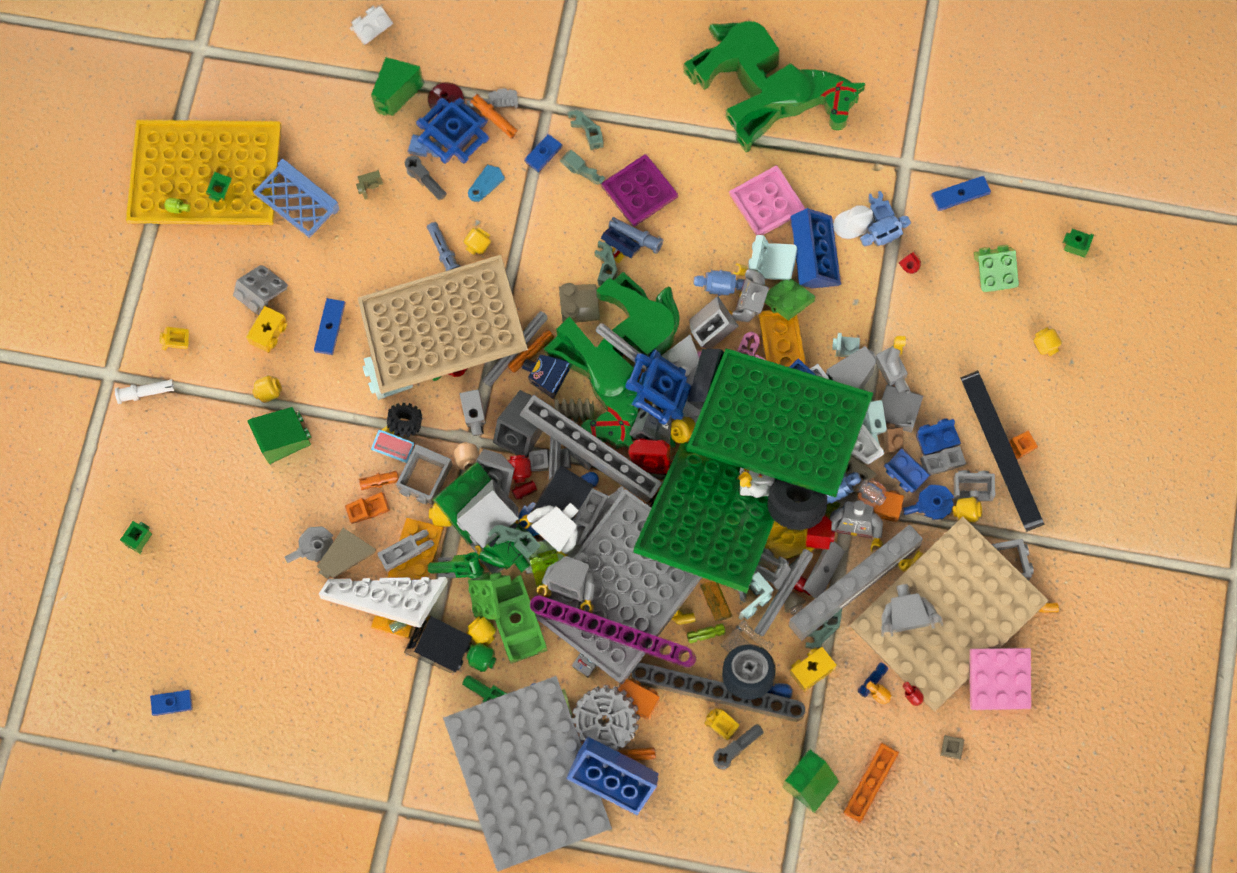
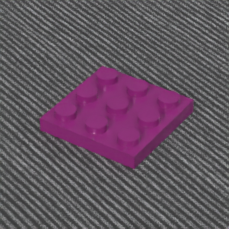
[601,154,678,227]

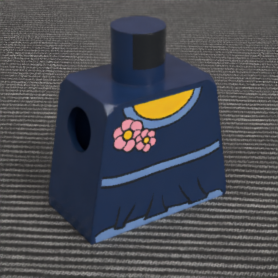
[522,355,570,399]

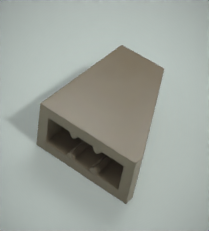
[317,528,376,579]

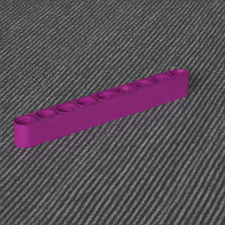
[530,596,696,667]

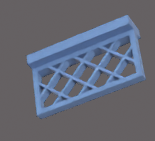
[254,158,339,238]

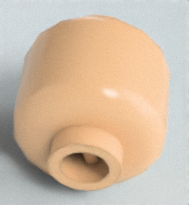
[454,442,480,471]

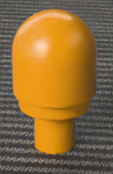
[866,681,891,704]

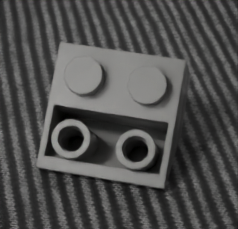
[689,296,738,349]

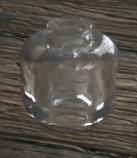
[856,478,886,507]

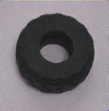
[768,480,827,530]

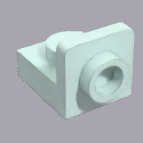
[832,333,860,357]

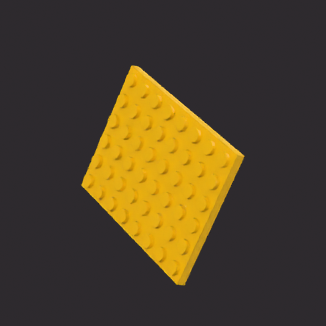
[126,120,282,225]

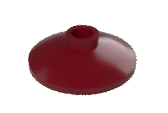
[428,83,464,115]

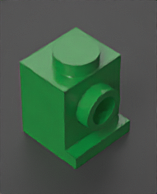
[206,171,232,202]
[1063,229,1094,258]
[120,521,152,554]

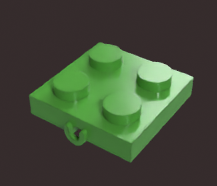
[764,279,815,321]

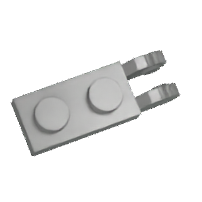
[574,488,608,544]
[377,530,434,572]

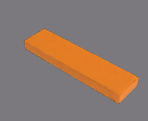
[842,743,899,823]

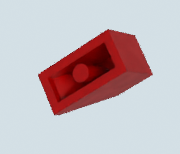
[806,516,835,550]

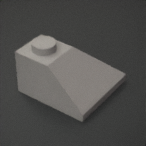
[476,449,514,497]

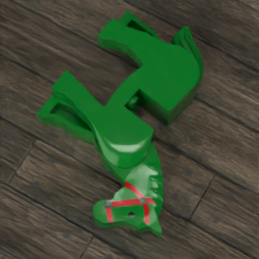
[684,21,865,153]
[544,272,680,450]

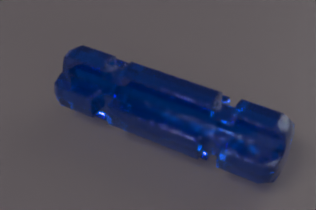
[857,663,888,698]

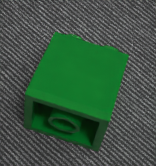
[371,57,424,116]
[247,407,312,464]
[782,749,839,813]

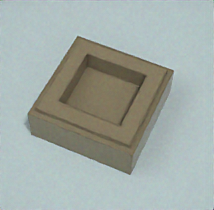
[940,735,965,760]

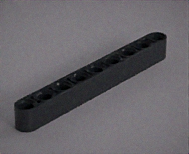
[960,370,1045,532]

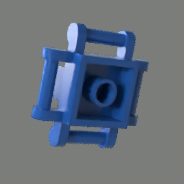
[416,97,489,164]
[625,350,692,425]

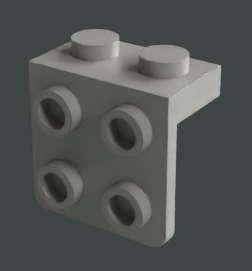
[233,265,288,316]

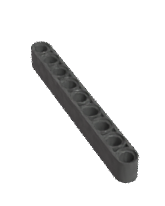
[631,663,805,722]

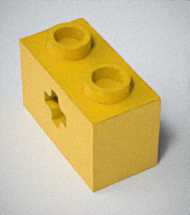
[246,306,287,353]
[790,647,837,692]

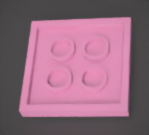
[729,165,805,235]
[970,648,1031,710]

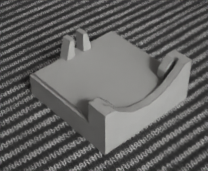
[882,384,923,433]

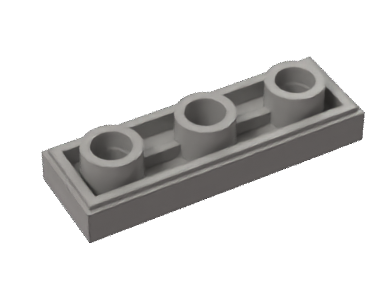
[803,541,845,599]

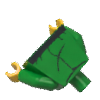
[470,520,530,573]

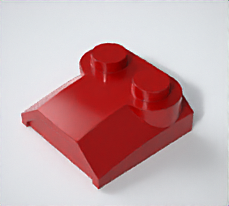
[628,438,671,475]

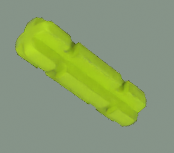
[687,624,726,643]

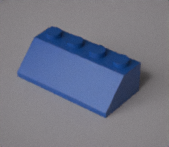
[791,208,841,289]
[566,736,659,815]

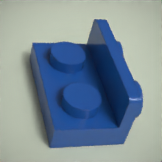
[916,418,961,456]
[884,448,931,492]

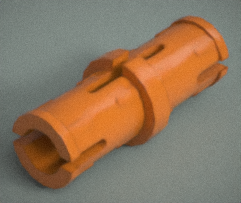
[359,470,399,490]

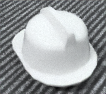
[833,205,876,239]

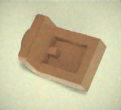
[883,423,904,452]

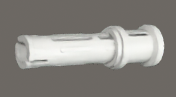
[115,379,175,404]

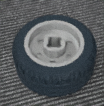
[722,644,776,700]

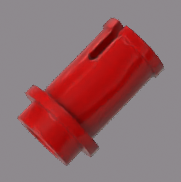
[512,480,538,500]

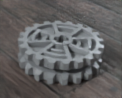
[572,685,640,751]

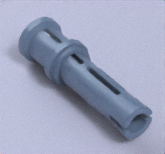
[608,217,664,254]
[426,222,461,271]

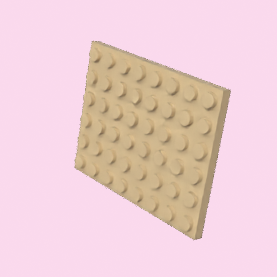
[358,255,528,394]
[850,517,1049,712]

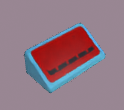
[371,430,415,463]

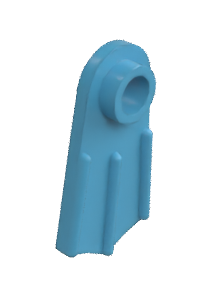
[468,164,505,202]

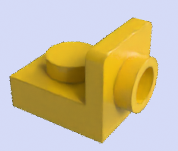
[159,327,189,350]
[704,708,739,741]

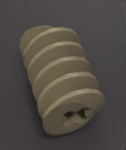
[555,398,594,423]

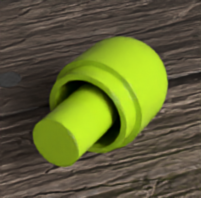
[164,198,190,214]

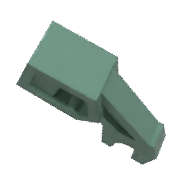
[568,110,604,150]
[560,150,605,185]
[595,241,618,286]
[488,525,541,559]
[805,608,842,649]

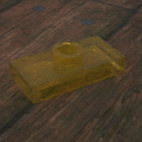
[700,581,732,621]

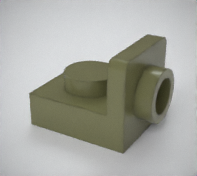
[356,170,383,199]

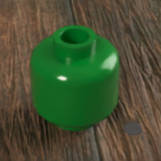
[466,643,497,672]

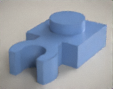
[408,134,442,157]
[869,191,895,222]

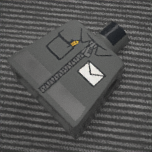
[630,403,672,445]

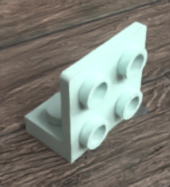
[738,572,774,620]

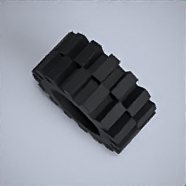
[387,402,422,437]

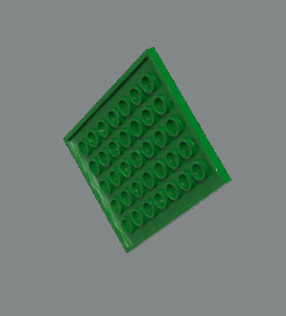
[686,348,873,498]
[633,442,775,593]

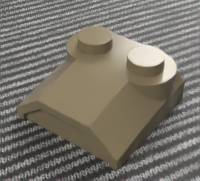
[559,283,600,323]

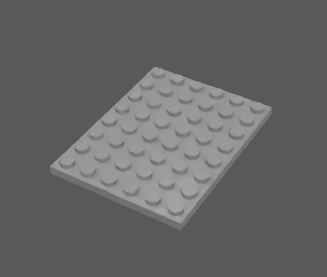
[534,489,702,684]
[443,676,612,872]

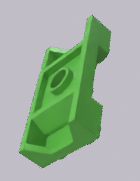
[495,575,548,664]

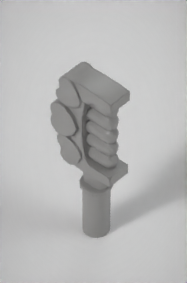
[467,88,518,108]

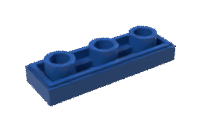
[931,175,991,211]
[314,298,346,355]

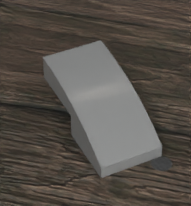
[920,446,966,475]
[529,448,571,471]

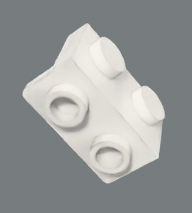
[350,6,393,45]

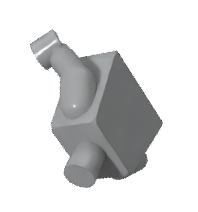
[881,584,943,637]

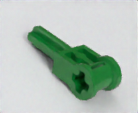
[428,552,484,579]
[462,675,507,703]

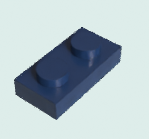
[600,226,641,258]

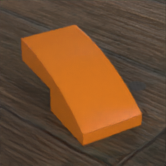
[1009,430,1038,460]
[345,492,390,524]

